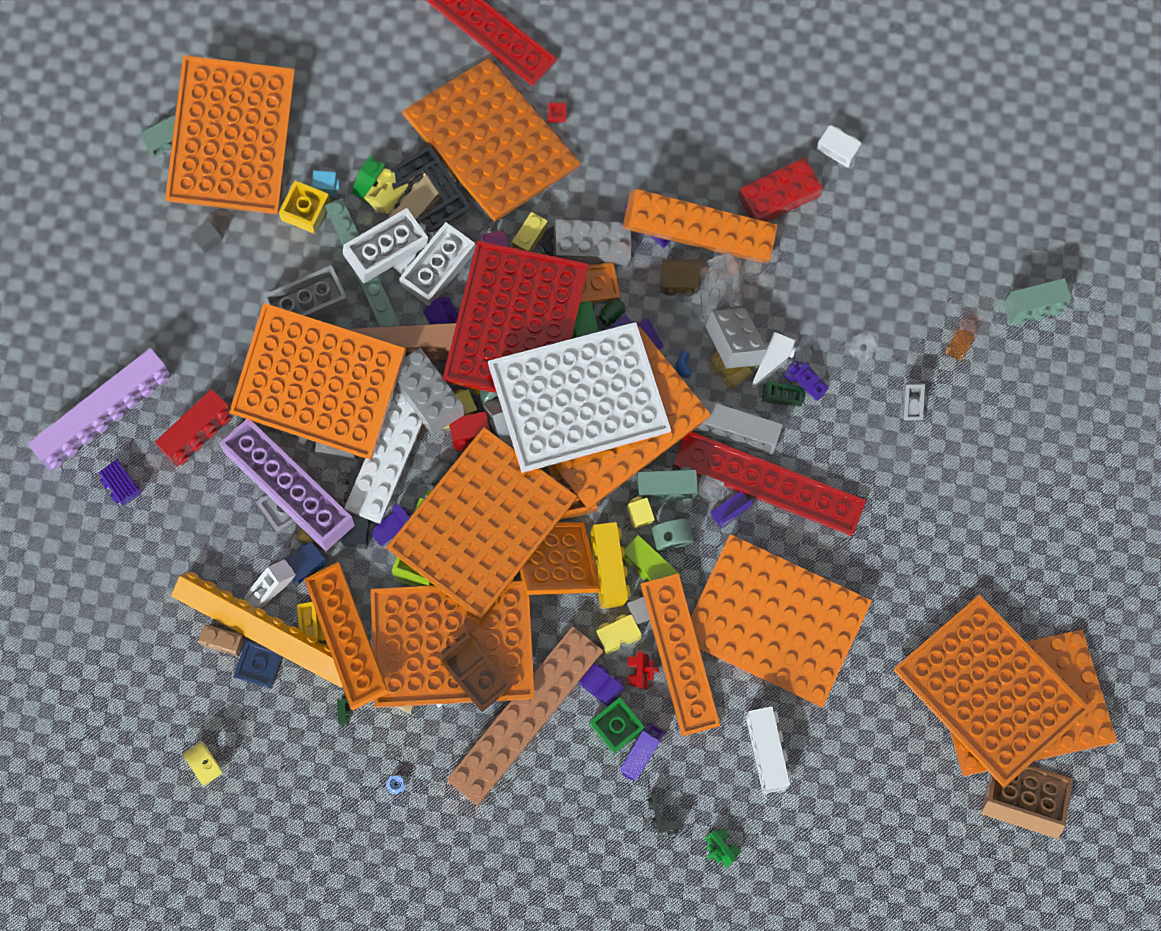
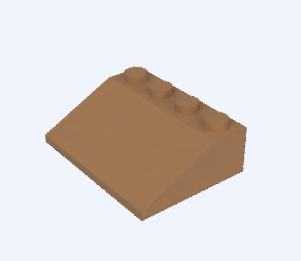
[981,765,1072,839]

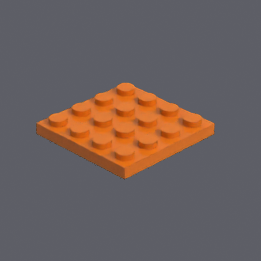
[520,522,601,595]

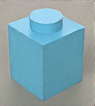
[311,171,340,197]

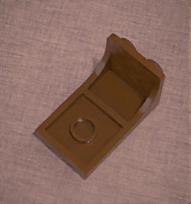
[439,632,513,712]

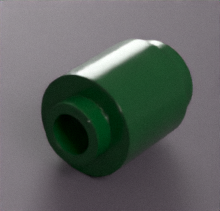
[598,298,625,326]

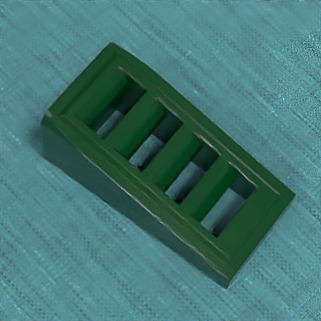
[762,380,804,407]

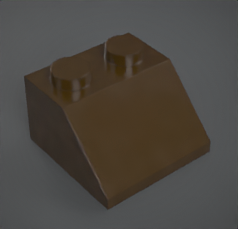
[660,259,700,296]

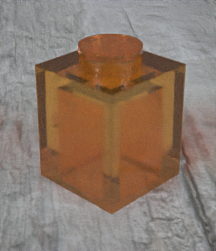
[945,329,976,362]

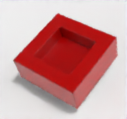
[548,103,566,123]

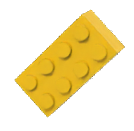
[590,522,630,609]

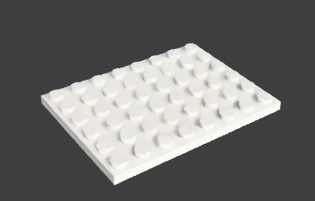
[488,322,671,473]

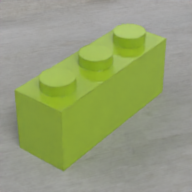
[622,535,681,581]

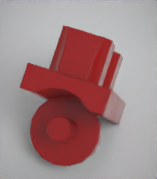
[627,652,660,690]

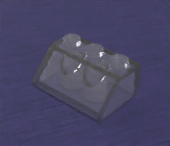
[699,253,745,318]

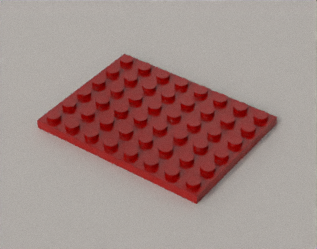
[443,240,589,393]

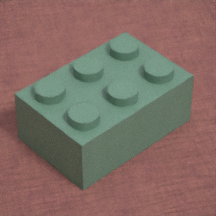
[1003,278,1072,325]
[637,467,697,501]

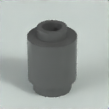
[425,459,452,486]

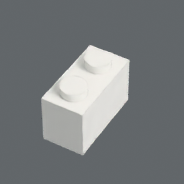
[817,125,862,167]

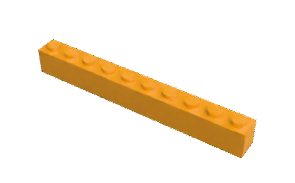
[171,571,343,688]

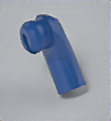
[675,350,692,379]

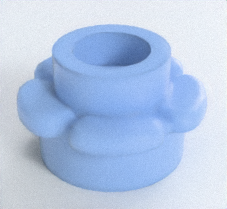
[386,775,406,794]

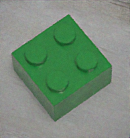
[589,697,645,755]

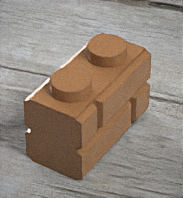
[198,624,245,657]

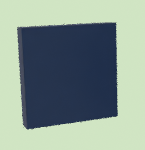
[233,640,283,689]

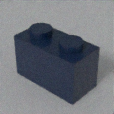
[283,542,327,587]

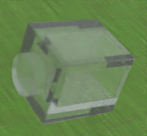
[696,474,726,504]

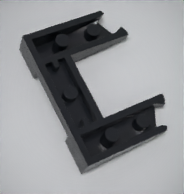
[390,145,471,232]

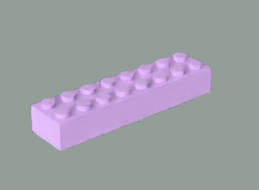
[27,348,171,471]
[220,419,355,551]

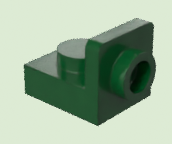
[337,695,351,726]

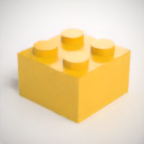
[279,180,331,234]

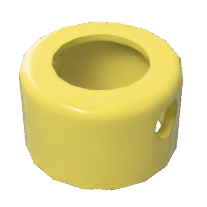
[182,741,223,786]

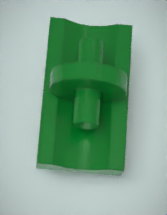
[705,828,741,868]

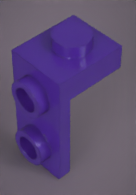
[783,361,829,401]
[370,503,411,547]

